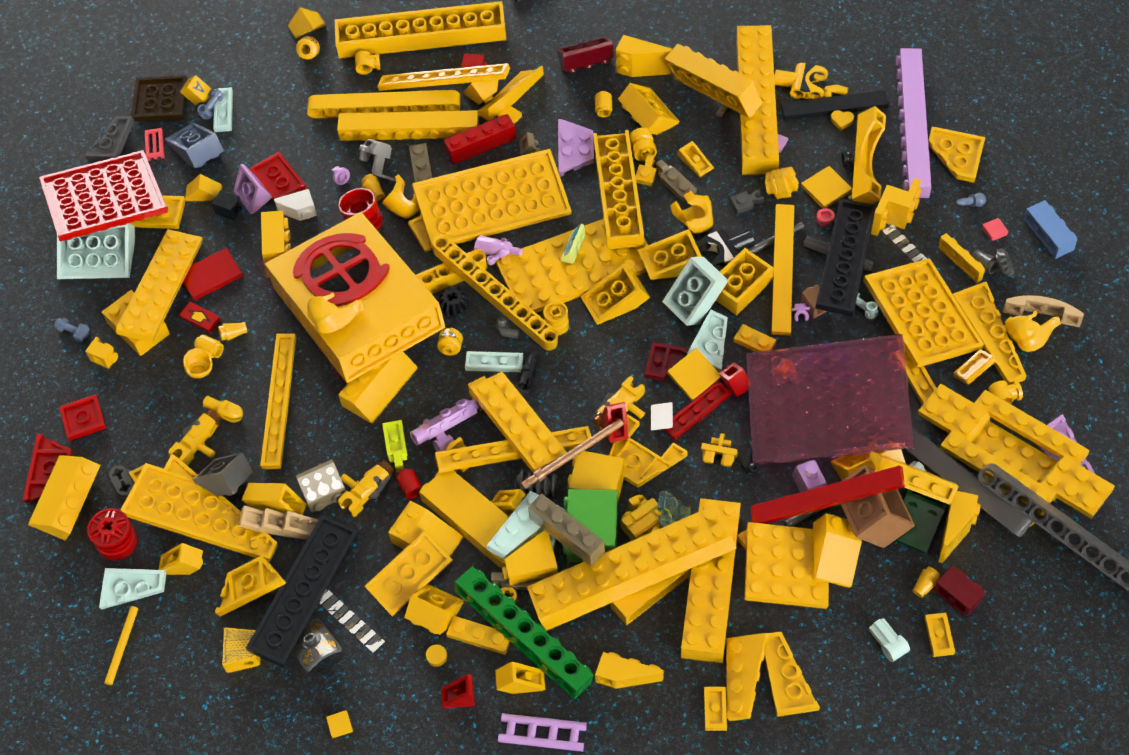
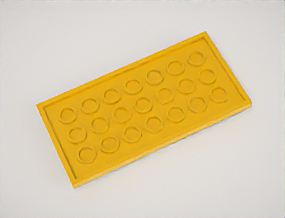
[412,149,572,250]
[495,219,648,317]

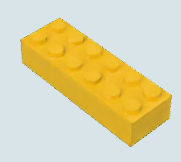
[664,44,763,118]

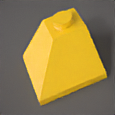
[463,80,498,105]

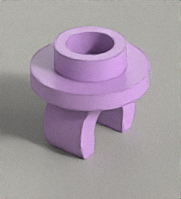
[331,166,350,185]
[791,303,810,322]

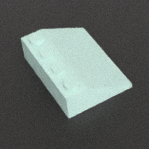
[57,223,135,279]

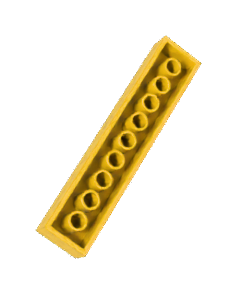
[335,1,506,58]
[736,25,779,175]
[527,504,736,631]

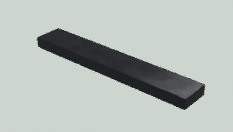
[781,90,889,120]

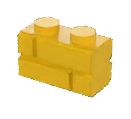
[620,498,667,541]

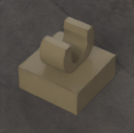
[519,132,540,156]

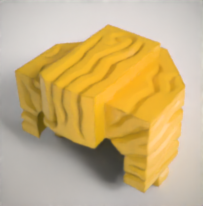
[765,167,799,199]

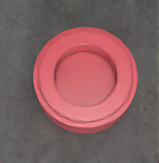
[816,208,835,227]

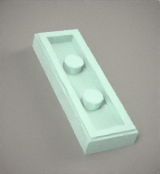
[213,87,233,132]
[465,351,524,372]

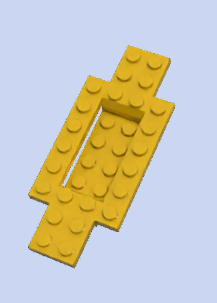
[918,384,1115,519]

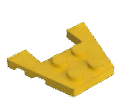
[609,414,688,488]

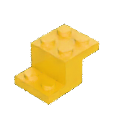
[871,178,922,236]

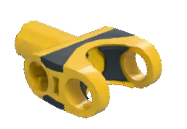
[774,63,828,100]

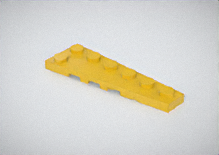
[953,281,1026,385]

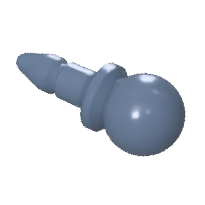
[956,193,986,207]

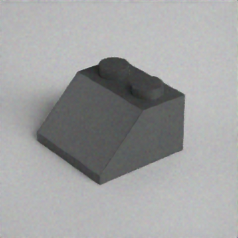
[193,452,253,496]

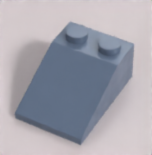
[165,122,224,168]

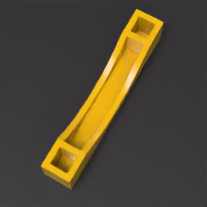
[852,106,886,205]

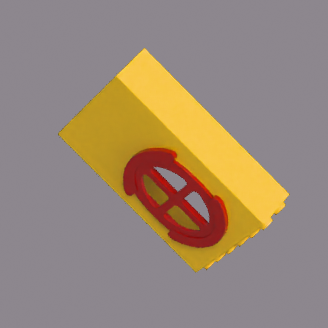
[265,212,445,383]

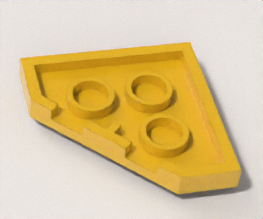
[928,126,985,183]

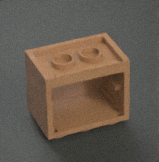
[841,465,915,548]

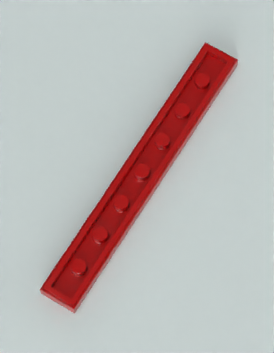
[751,465,905,524]

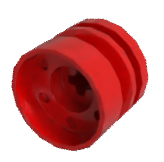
[338,188,383,230]
[87,508,138,561]

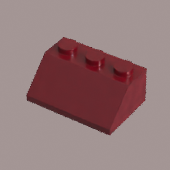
[557,36,613,73]

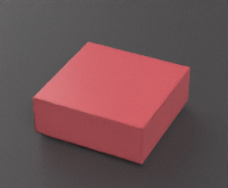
[982,218,1008,241]

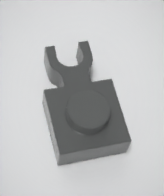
[730,190,764,214]

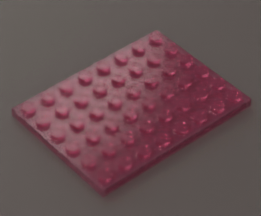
[746,334,914,465]

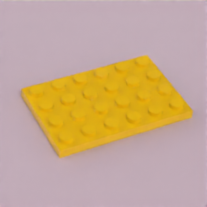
[863,258,984,368]

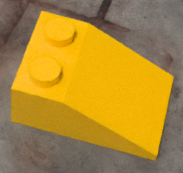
[616,35,672,77]
[638,229,702,280]
[581,263,650,325]
[938,491,981,563]
[388,501,463,557]
[813,513,862,588]

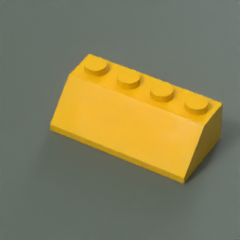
[338,352,418,424]
[28,455,100,540]

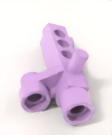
[410,399,479,452]

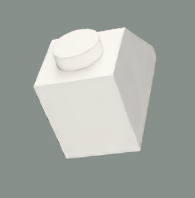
[274,189,317,221]

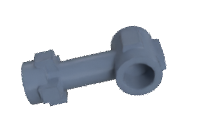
[197,88,225,120]
[54,318,90,342]

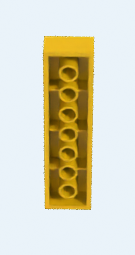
[681,498,741,663]

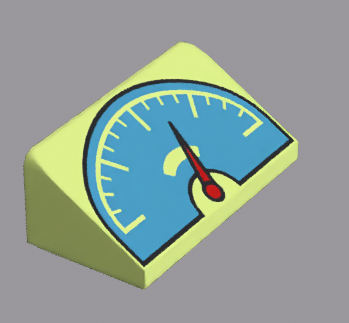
[561,224,585,264]

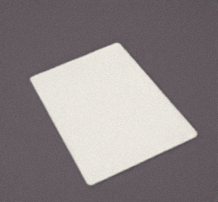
[651,402,673,430]

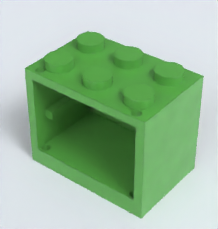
[562,489,618,562]

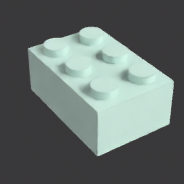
[662,257,729,326]

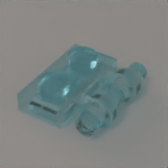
[657,490,691,527]

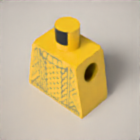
[222,628,260,673]

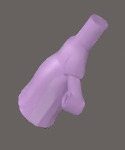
[474,235,523,265]

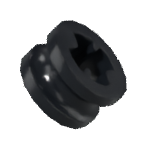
[841,150,854,167]

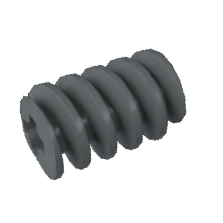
[515,469,557,499]

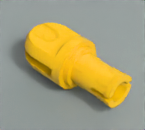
[203,396,243,423]

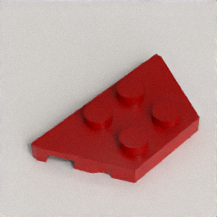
[23,434,74,503]

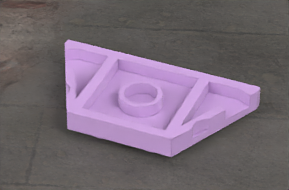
[558,119,594,177]

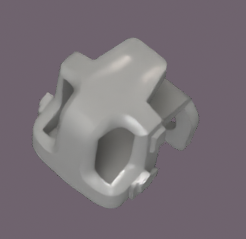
[359,139,395,181]

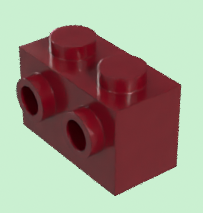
[934,566,986,617]

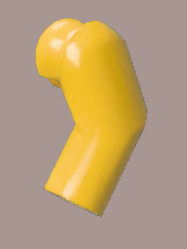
[823,85,849,97]

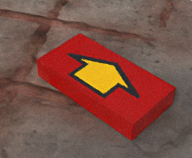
[179,302,221,333]

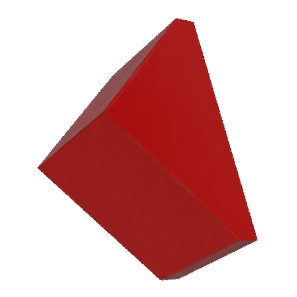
[601,402,629,443]
[441,674,475,708]

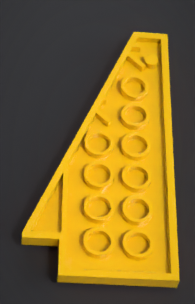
[121,454,278,562]

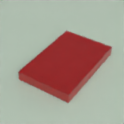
[249,152,307,203]
[183,248,243,301]

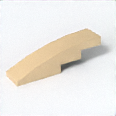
[238,505,318,540]

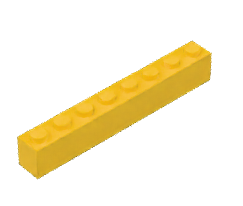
[337,110,479,141]

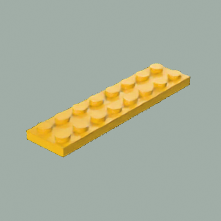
[116,229,202,343]

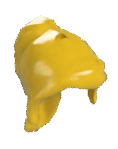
[307,292,365,334]
[1005,311,1061,352]

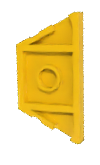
[215,556,286,617]

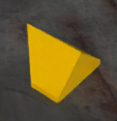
[288,7,325,38]

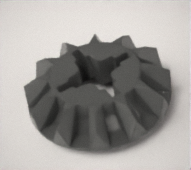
[996,248,1014,277]

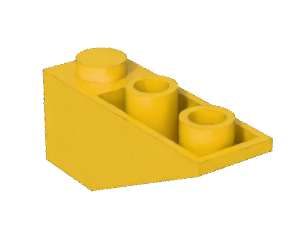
[595,652,664,689]

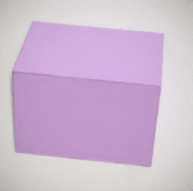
[233,164,272,214]

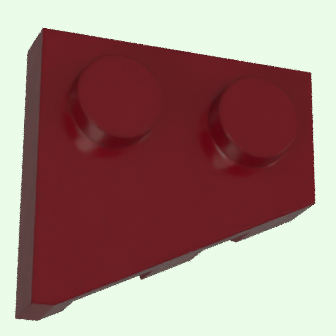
[645,342,688,381]

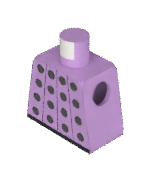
[792,460,827,492]

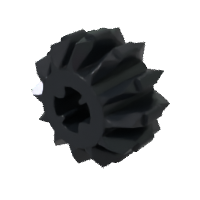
[438,286,469,317]

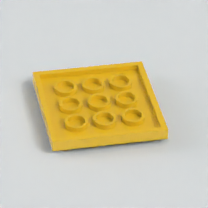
[745,522,829,609]

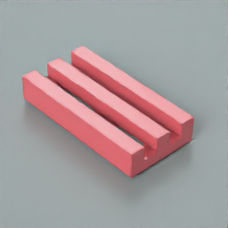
[145,128,165,161]

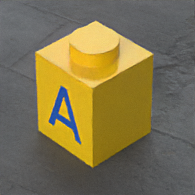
[180,75,211,105]

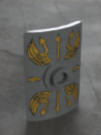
[293,618,342,672]

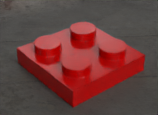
[59,394,107,441]

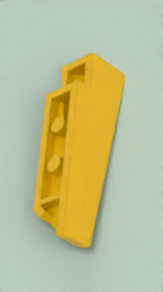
[478,66,544,121]

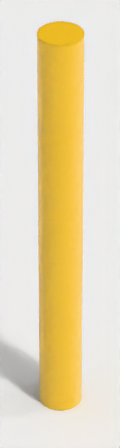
[104,606,138,685]

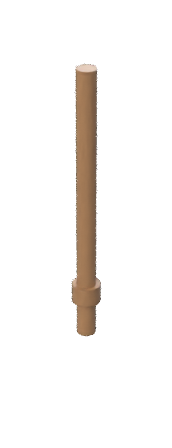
[521,418,624,489]

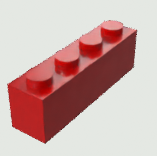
[444,114,516,165]

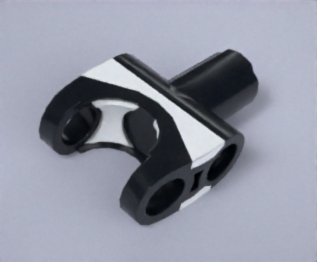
[696,230,755,272]

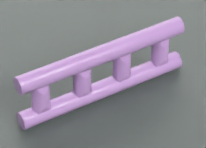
[498,713,587,752]

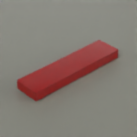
[662,380,731,441]

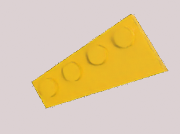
[764,632,820,717]
[726,633,769,721]

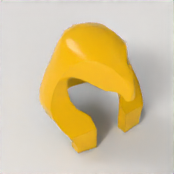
[382,174,420,219]
[670,191,713,234]

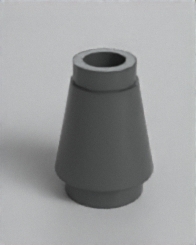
[972,249,999,274]

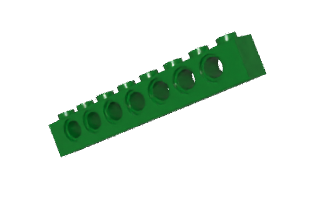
[454,566,594,700]

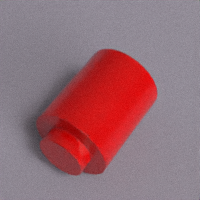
[396,468,422,500]

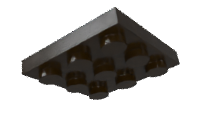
[131,75,188,122]

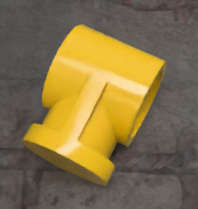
[355,51,381,75]
[988,381,1023,404]

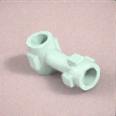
[856,293,878,319]

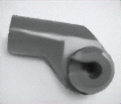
[495,317,519,339]

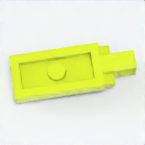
[382,420,408,472]

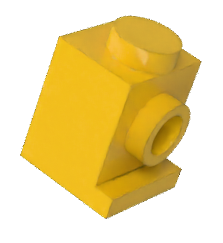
[85,337,118,369]

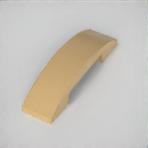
[1003,296,1084,327]

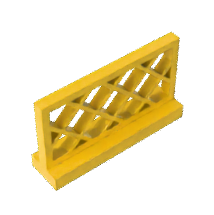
[869,451,959,505]

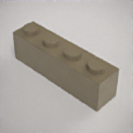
[528,493,605,566]

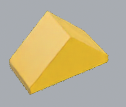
[185,174,223,201]

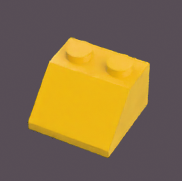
[404,584,464,635]

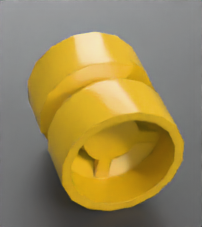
[629,128,657,162]
[543,301,569,336]

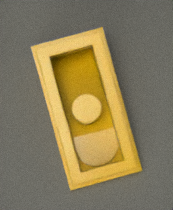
[677,141,714,178]

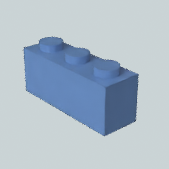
[1023,200,1078,259]

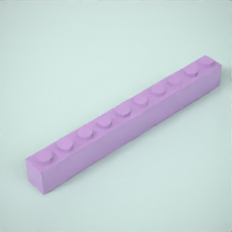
[896,48,931,198]

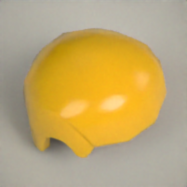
[183,348,213,378]

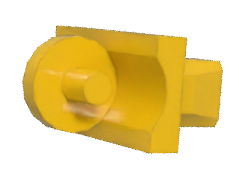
[701,433,738,467]

